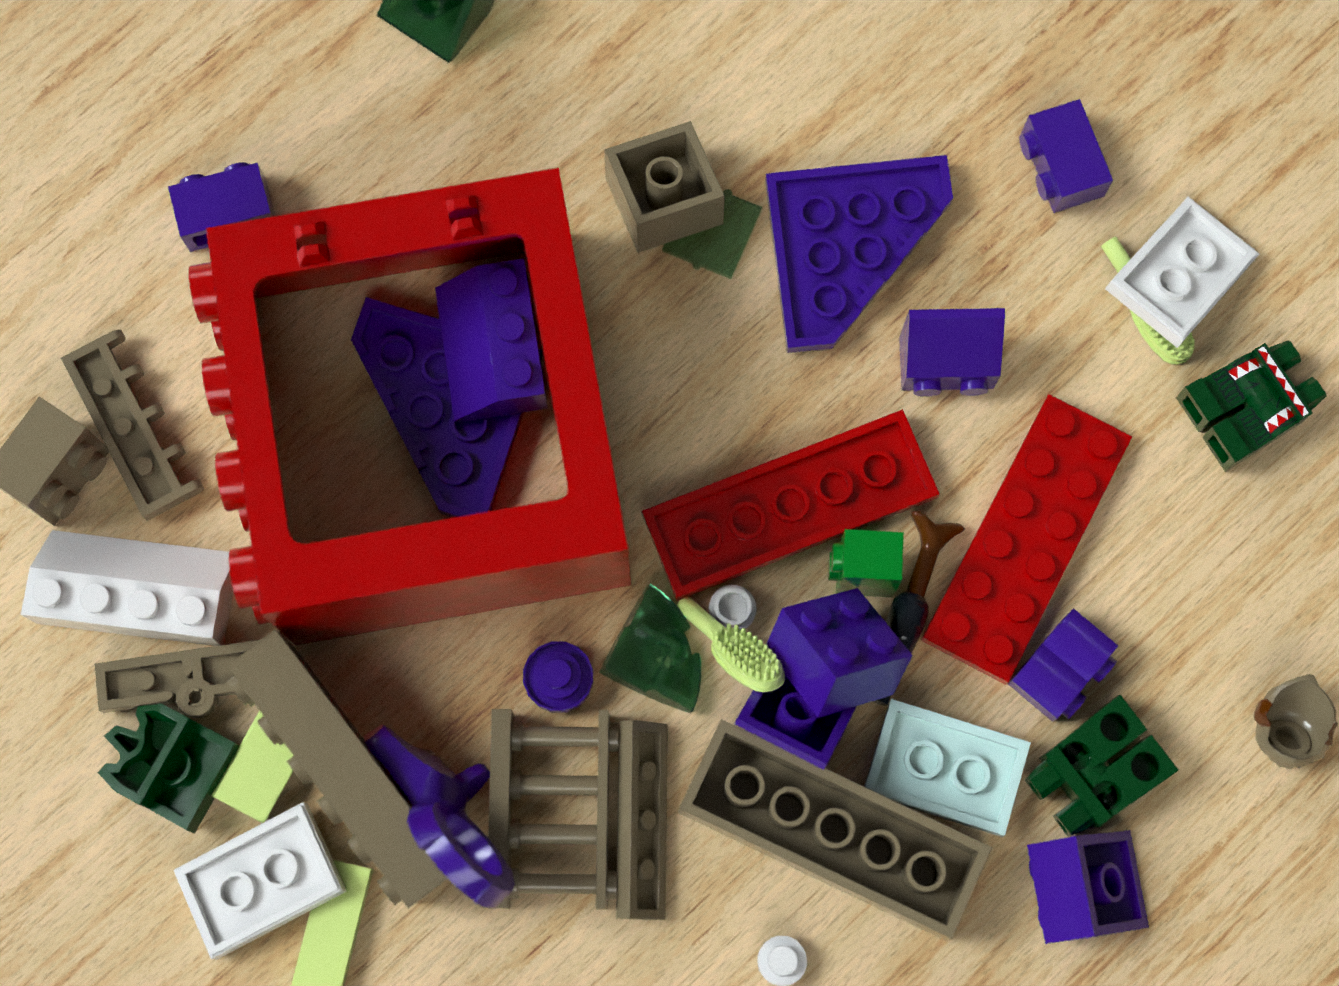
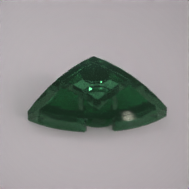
[599,583,701,713]

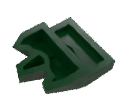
[97,703,240,834]

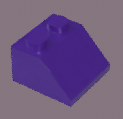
[899,308,1005,397]
[735,676,857,770]
[1027,830,1149,944]

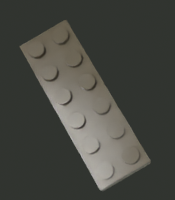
[227,629,447,909]
[679,719,992,940]

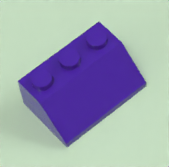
[435,258,548,423]

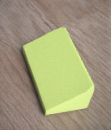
[211,710,294,823]

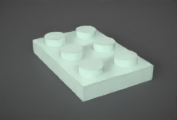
[864,699,1031,837]

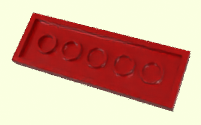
[921,394,1133,685]
[641,409,940,601]

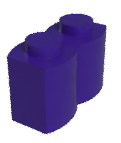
[1008,608,1118,722]

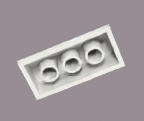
[21,530,233,646]

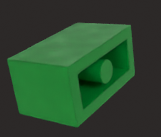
[828,529,904,597]

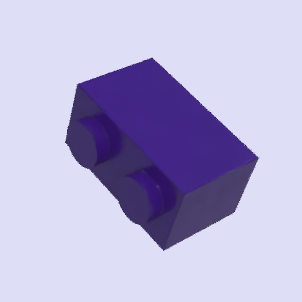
[1019,99,1113,213]
[168,162,275,252]

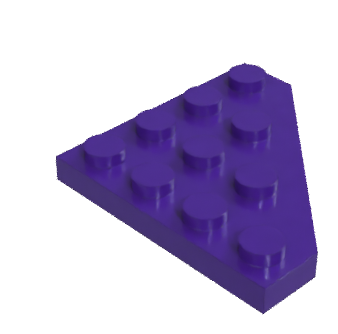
[765,155,953,353]
[351,297,543,518]

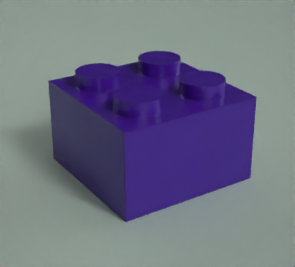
[767,588,913,718]

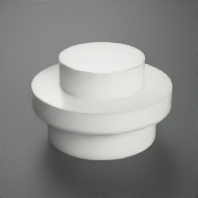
[709,585,756,630]
[757,936,807,986]

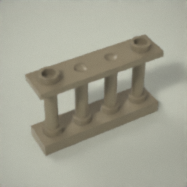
[488,709,619,910]

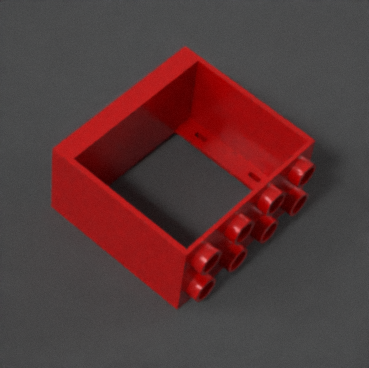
[188,167,632,646]

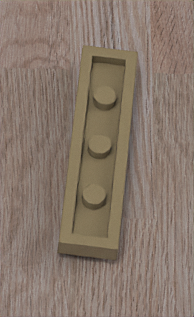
[616,720,668,920]

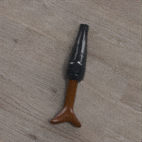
[872,511,965,706]

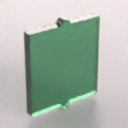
[662,189,762,279]

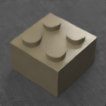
[604,121,725,253]
[0,397,109,526]

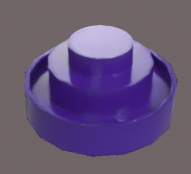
[523,641,593,713]

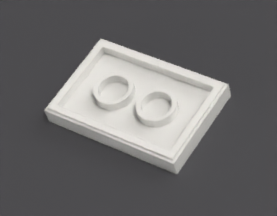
[1105,197,1259,348]
[174,802,347,960]

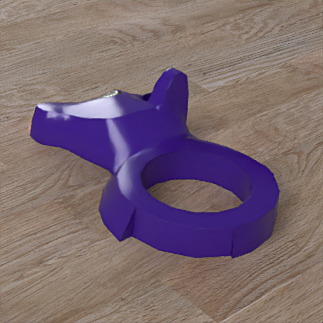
[363,724,515,908]

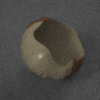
[1254,674,1338,769]

